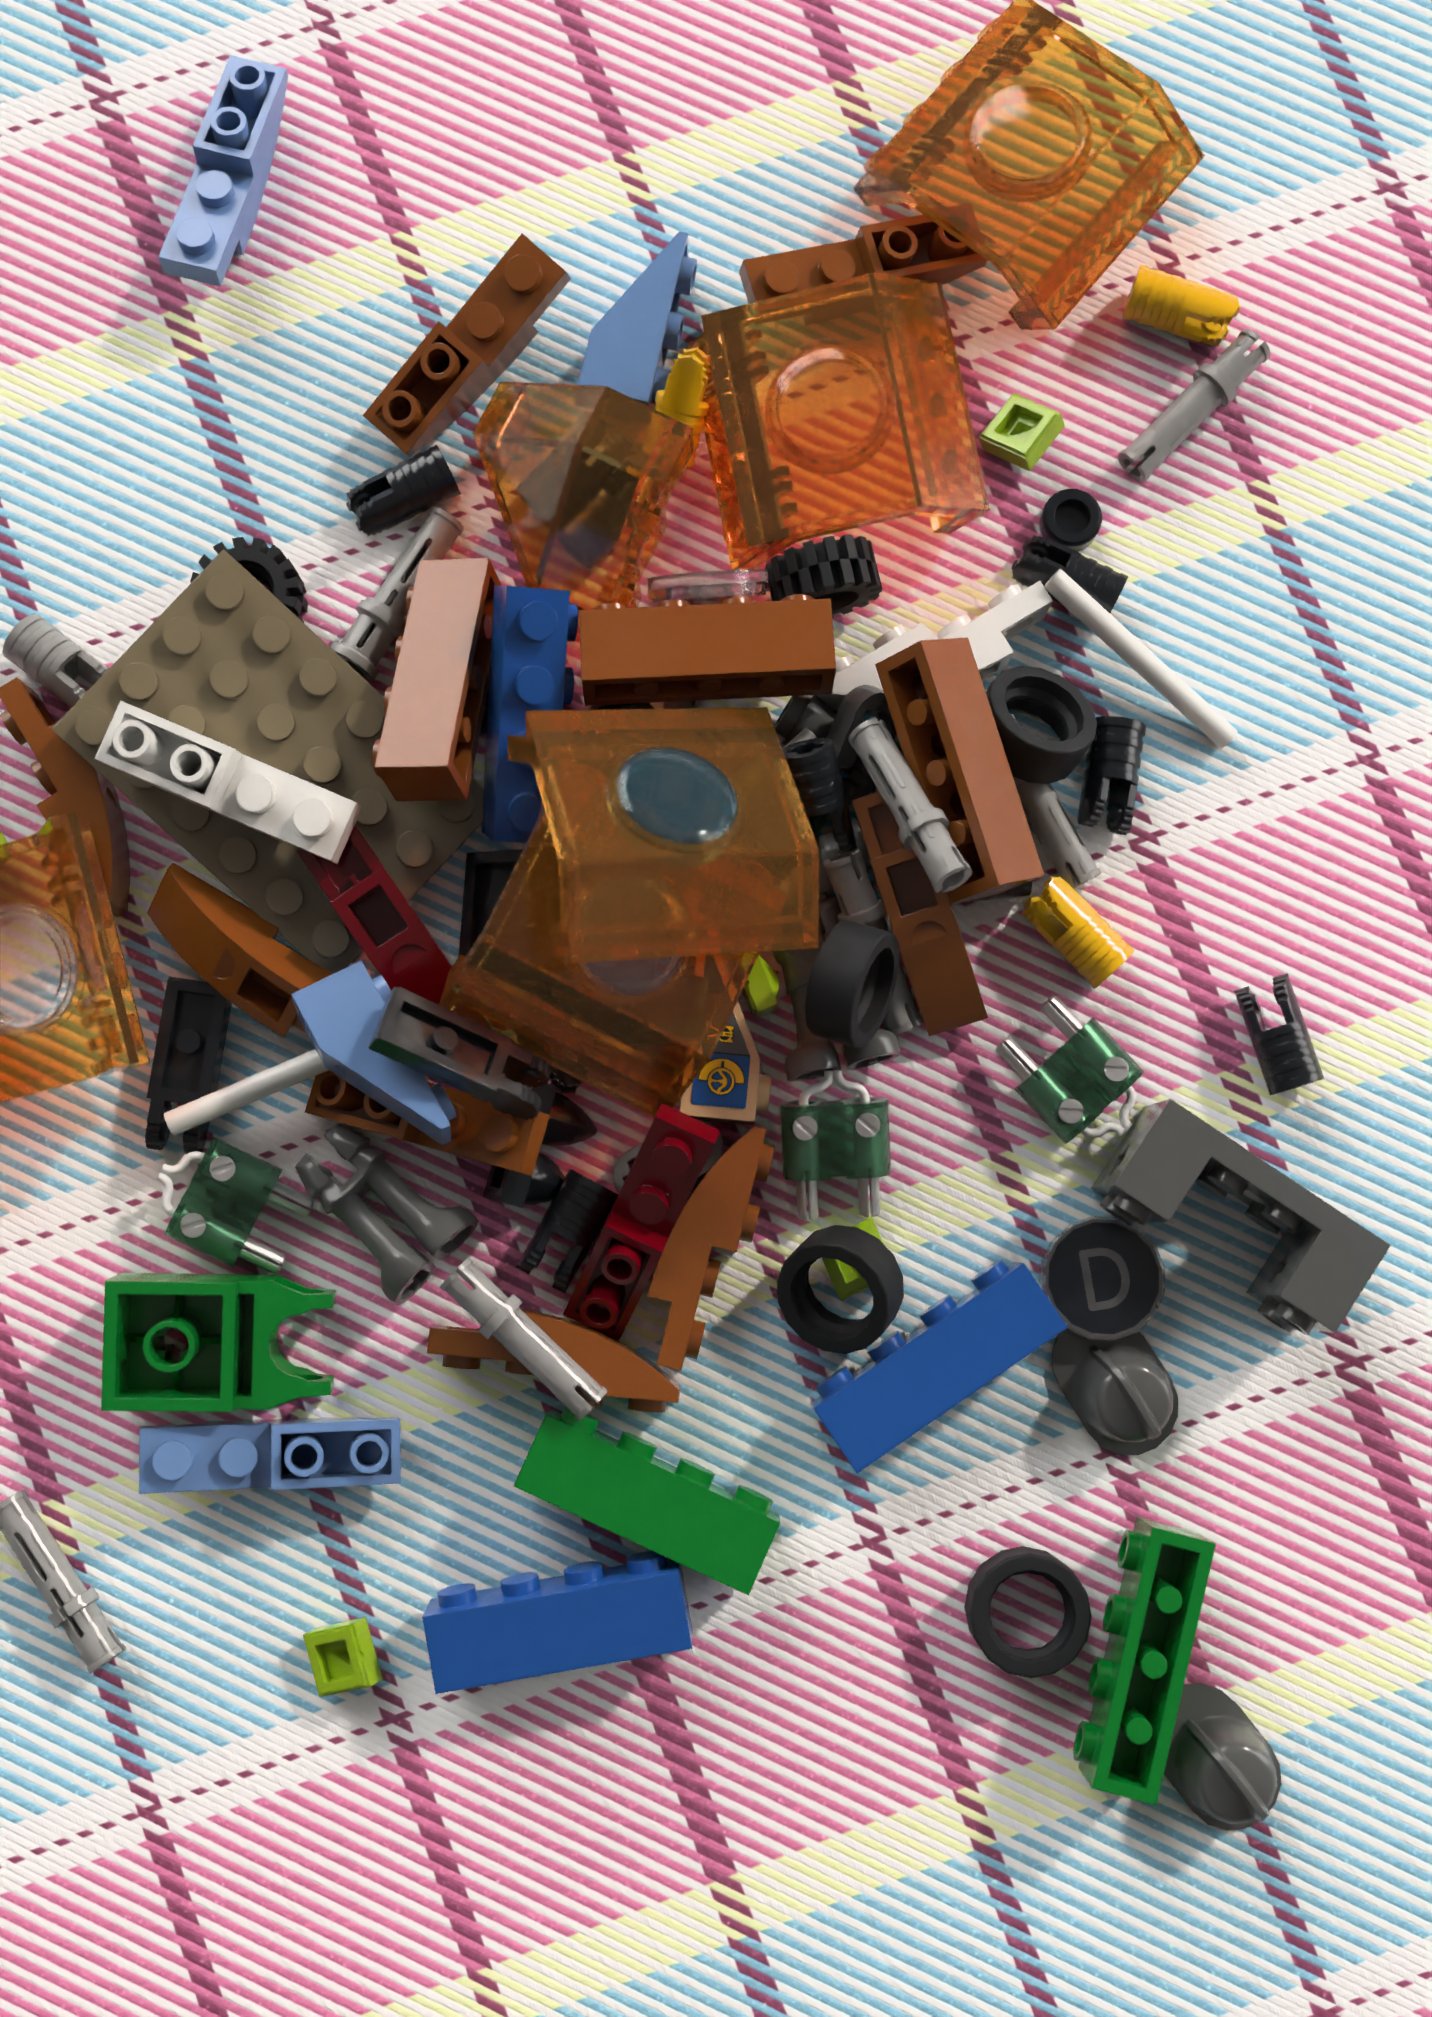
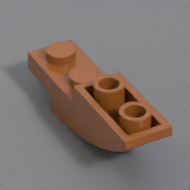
[739,206,988,327]
[363,233,571,457]
[0,677,130,917]
[852,792,988,1036]
[147,863,332,1038]
[305,1070,550,1176]
[647,1126,775,1371]
[427,1309,681,1412]

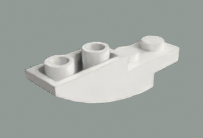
[817,581,1053,711]
[94,700,362,864]

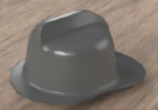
[1052,1324,1178,1455]
[1164,1683,1281,1831]

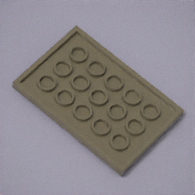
[52,549,484,974]

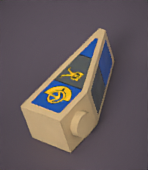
[680,929,771,1125]

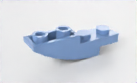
[158,55,288,287]
[139,1418,401,1494]

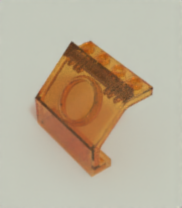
[853,0,1205,330]
[687,272,990,570]

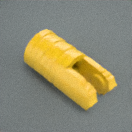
[1122,264,1241,346]
[642,346,711,467]
[1022,876,1135,989]

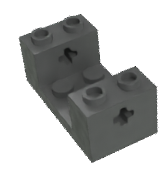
[1091,1099,1391,1335]

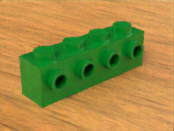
[513,1406,780,1596]
[1073,1516,1216,1806]

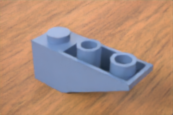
[577,231,697,425]
[291,960,457,1145]

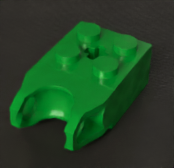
[101,1273,336,1412]

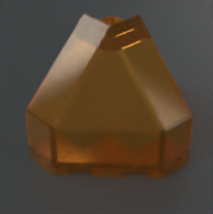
[472,381,694,634]

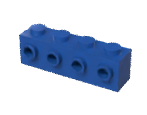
[481,585,578,844]
[810,1259,1068,1473]
[422,1550,693,1694]

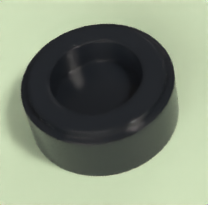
[1039,489,1102,552]

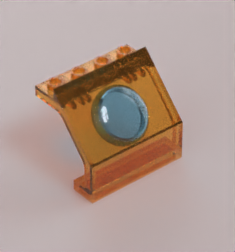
[507,707,819,963]

